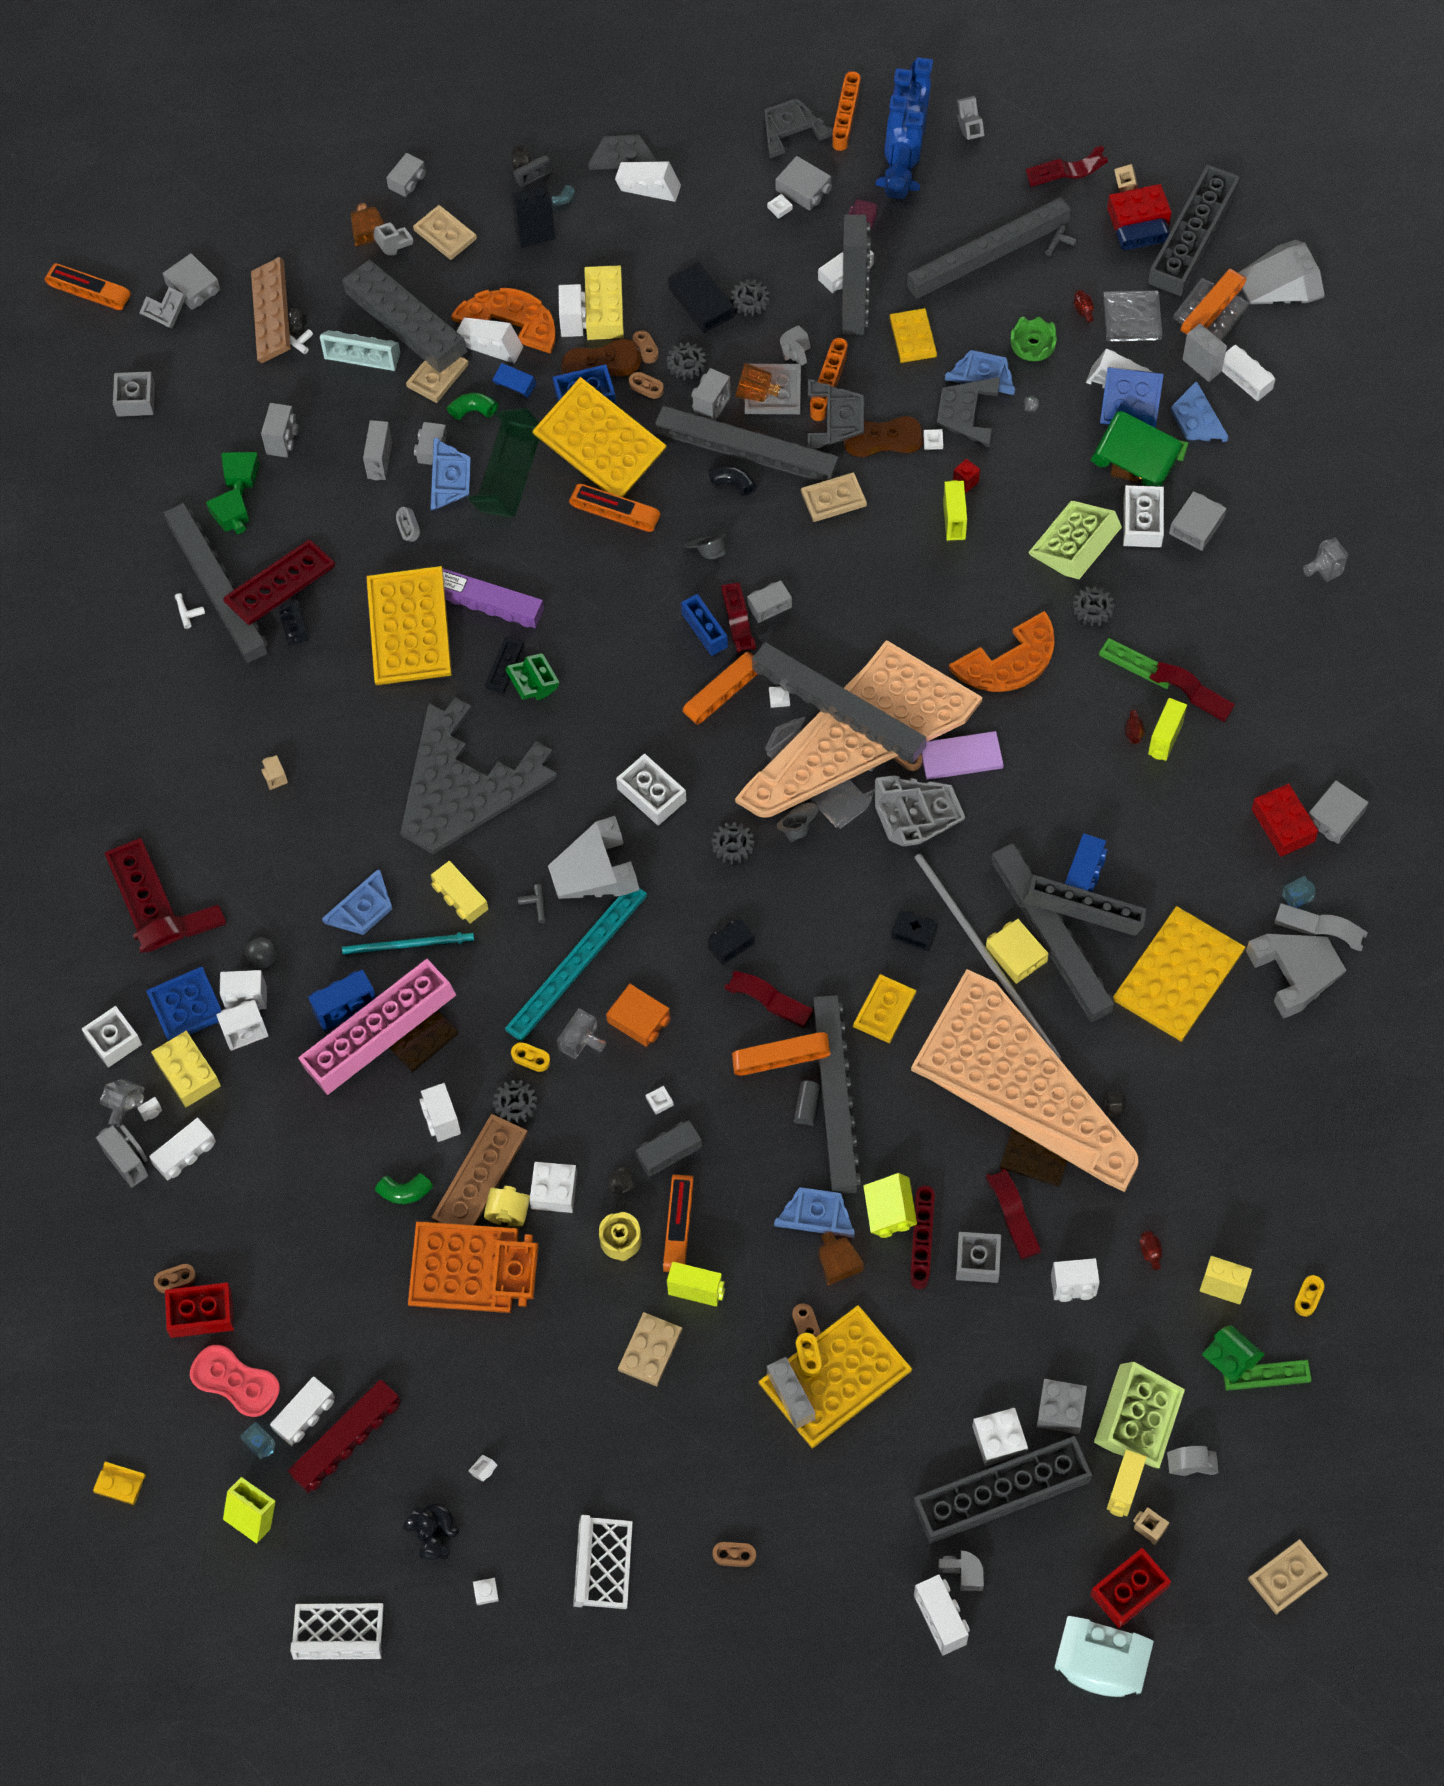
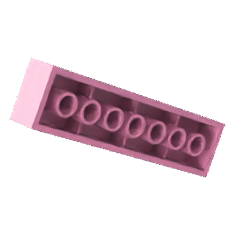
[298,959,456,1095]

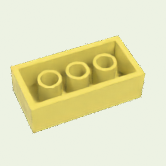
[585,265,624,340]

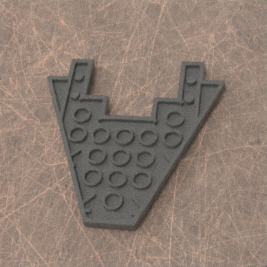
[400,697,557,854]

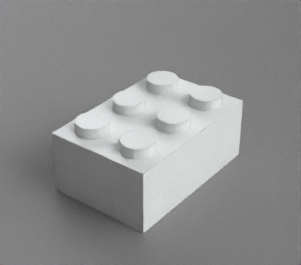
[1123,485,1164,547]
[616,754,686,826]
[914,1575,970,1656]

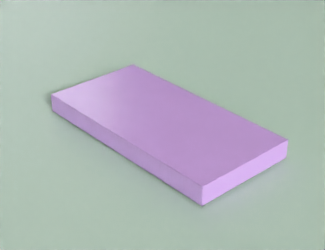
[921,731,1004,780]

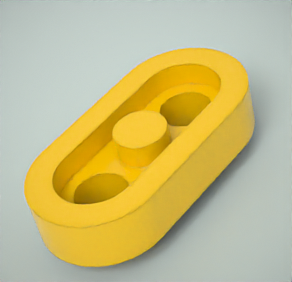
[511,1042,550,1072]
[1294,1275,1324,1317]
[796,1333,822,1376]

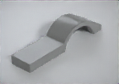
[1274,903,1368,951]

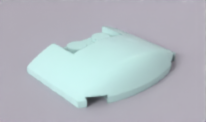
[1054,1616,1154,1697]

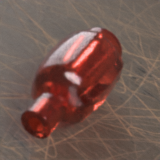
[1073,290,1094,323]
[1125,710,1145,744]
[1140,1231,1162,1270]

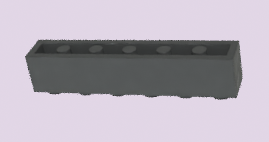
[1022,875,1146,936]

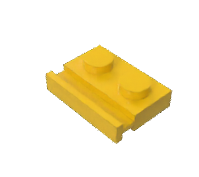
[93,1462,146,1505]

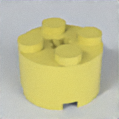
[484,1186,530,1228]
[599,1212,642,1261]

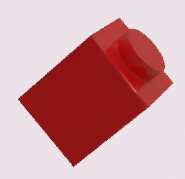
[953,458,980,493]

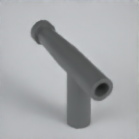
[1045,224,1077,256]
[518,884,546,923]

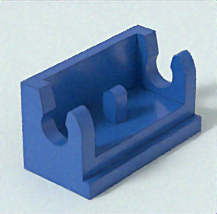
[492,363,537,398]

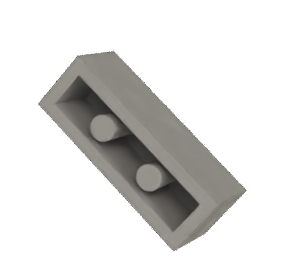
[767,1357,815,1429]

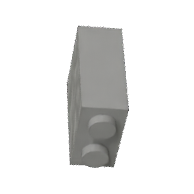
[776,156,832,210]
[163,253,220,310]
[1182,324,1227,382]
[363,420,392,480]
[1169,491,1227,551]
[1308,781,1369,844]

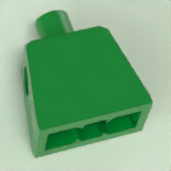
[222,452,260,495]
[206,487,249,534]

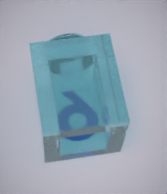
[1282,876,1316,908]
[240,1421,276,1460]

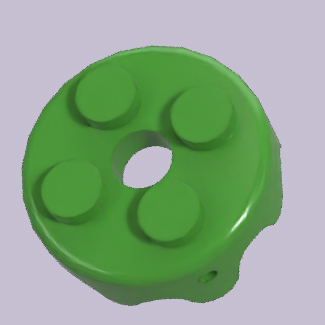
[1011,317,1057,362]

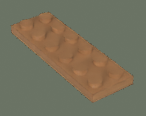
[251,257,291,363]
[431,1114,528,1226]

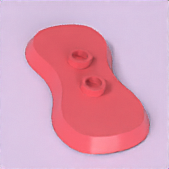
[190,1345,280,1417]

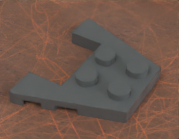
[764,98,833,158]
[937,377,1000,447]
[808,379,864,450]

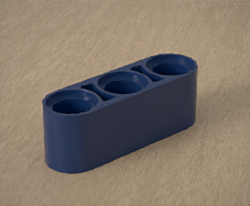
[1116,218,1170,250]

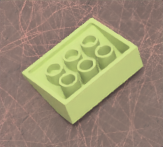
[1029,501,1122,579]
[1094,1362,1185,1468]

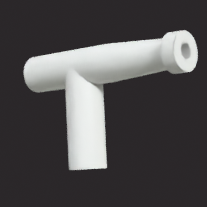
[290,329,313,354]
[175,593,205,629]

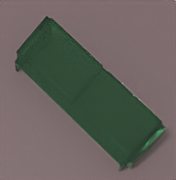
[467,408,539,517]

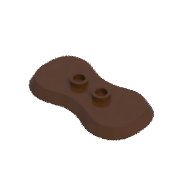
[561,339,641,376]
[843,416,924,457]

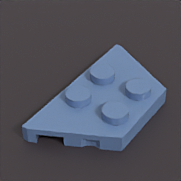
[945,350,1015,395]
[1170,382,1228,442]
[430,438,471,510]
[322,869,392,935]
[774,1187,855,1238]

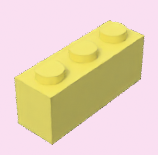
[431,861,489,923]

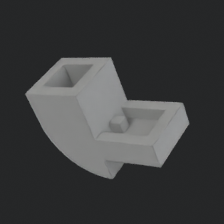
[957,96,984,140]
[374,222,414,256]
[780,325,811,366]
[1167,1446,1219,1476]
[938,1551,984,1591]

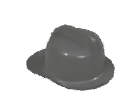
[684,533,726,559]
[777,803,818,842]

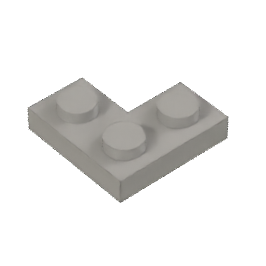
[139,287,187,328]

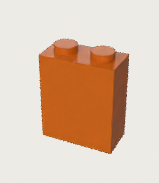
[606,984,671,1047]

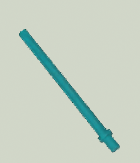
[342,932,474,954]

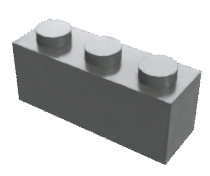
[635,1120,702,1177]

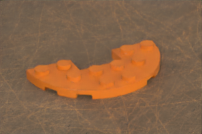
[451,288,556,354]
[949,611,1055,692]

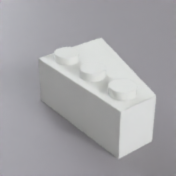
[615,162,681,202]
[457,317,523,364]
[1086,349,1152,388]

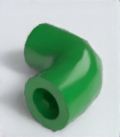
[446,393,498,420]
[375,1173,433,1205]

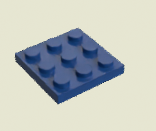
[1100,367,1164,428]
[146,967,222,1041]

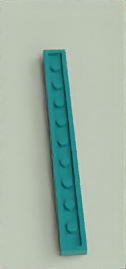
[505,888,647,1042]

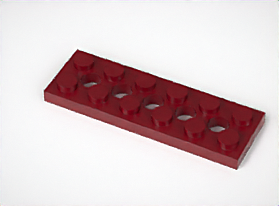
[223,539,335,625]
[104,838,184,953]

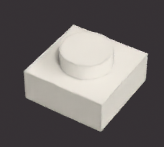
[767,194,793,219]
[923,429,943,450]
[769,686,790,708]
[646,1086,674,1114]
[137,1097,162,1121]
[468,1455,497,1481]
[473,1578,499,1605]

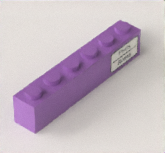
[443,569,544,628]

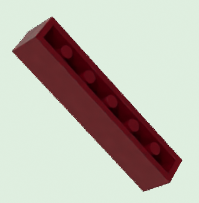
[287,1379,401,1493]

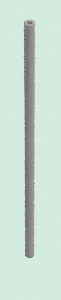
[915,853,1062,1060]

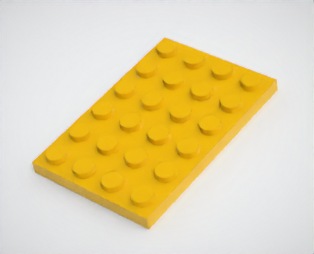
[533,377,666,497]
[366,566,452,685]
[1113,906,1245,1042]
[759,1305,912,1449]

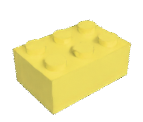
[151,1031,221,1108]

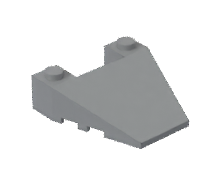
[548,816,640,899]
[1246,934,1346,1019]

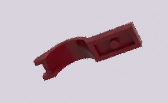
[1025,146,1108,187]
[721,582,756,652]
[1149,662,1235,722]
[133,905,226,953]
[724,971,814,1029]
[986,1168,1041,1260]

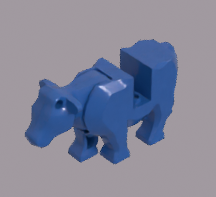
[875,57,933,199]

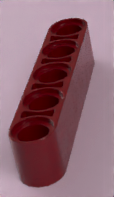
[910,1185,935,1289]

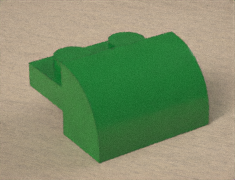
[506,653,560,700]
[1202,1325,1265,1384]

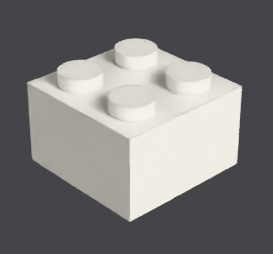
[559,284,586,337]
[220,970,267,1010]
[216,1000,268,1051]
[82,1006,142,1068]
[419,1083,461,1142]
[530,1162,577,1213]
[1051,1258,1099,1302]
[972,1408,1028,1467]

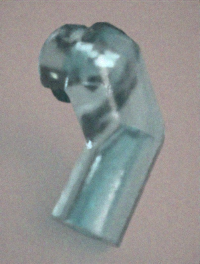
[551,185,574,206]

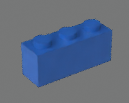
[681,594,728,656]

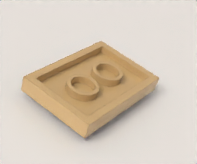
[413,205,477,260]
[406,357,469,403]
[801,472,867,522]
[618,1312,682,1386]
[1248,1539,1328,1615]

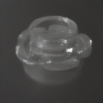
[1024,395,1039,413]

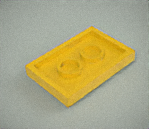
[889,308,937,363]
[853,974,916,1044]

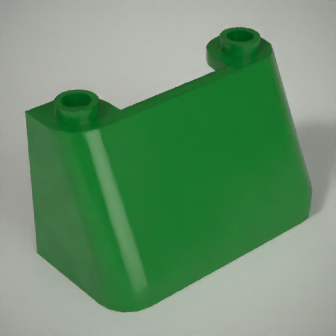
[1091,411,1182,487]

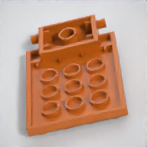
[408,1222,539,1313]

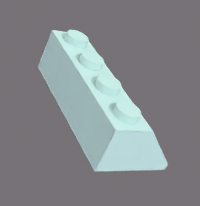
[320,330,400,371]

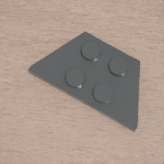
[588,135,657,170]

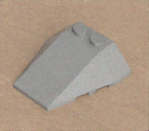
[1238,240,1325,304]
[875,776,966,846]

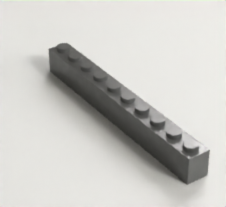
[907,197,1071,299]
[655,406,838,482]
[163,503,268,663]
[752,642,926,763]
[991,843,1114,1022]
[813,995,861,1194]

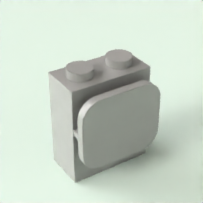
[96,1125,148,1188]

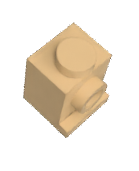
[1114,164,1138,192]
[261,755,288,790]
[1133,1507,1169,1545]

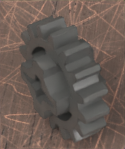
[731,279,770,316]
[666,342,706,380]
[1072,586,1115,626]
[712,822,755,864]
[493,1080,538,1124]

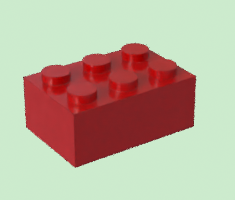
[1107,184,1171,231]
[1251,783,1318,857]
[165,1283,234,1338]
[1090,1548,1172,1629]

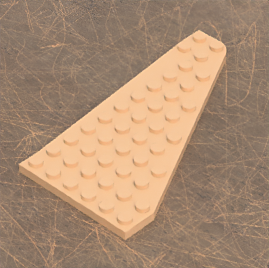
[735,640,983,817]
[911,969,1138,1192]

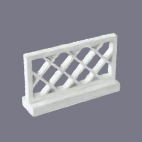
[573,1515,632,1609]
[290,1603,384,1660]

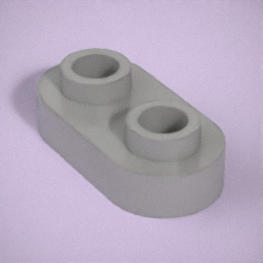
[396,507,420,542]

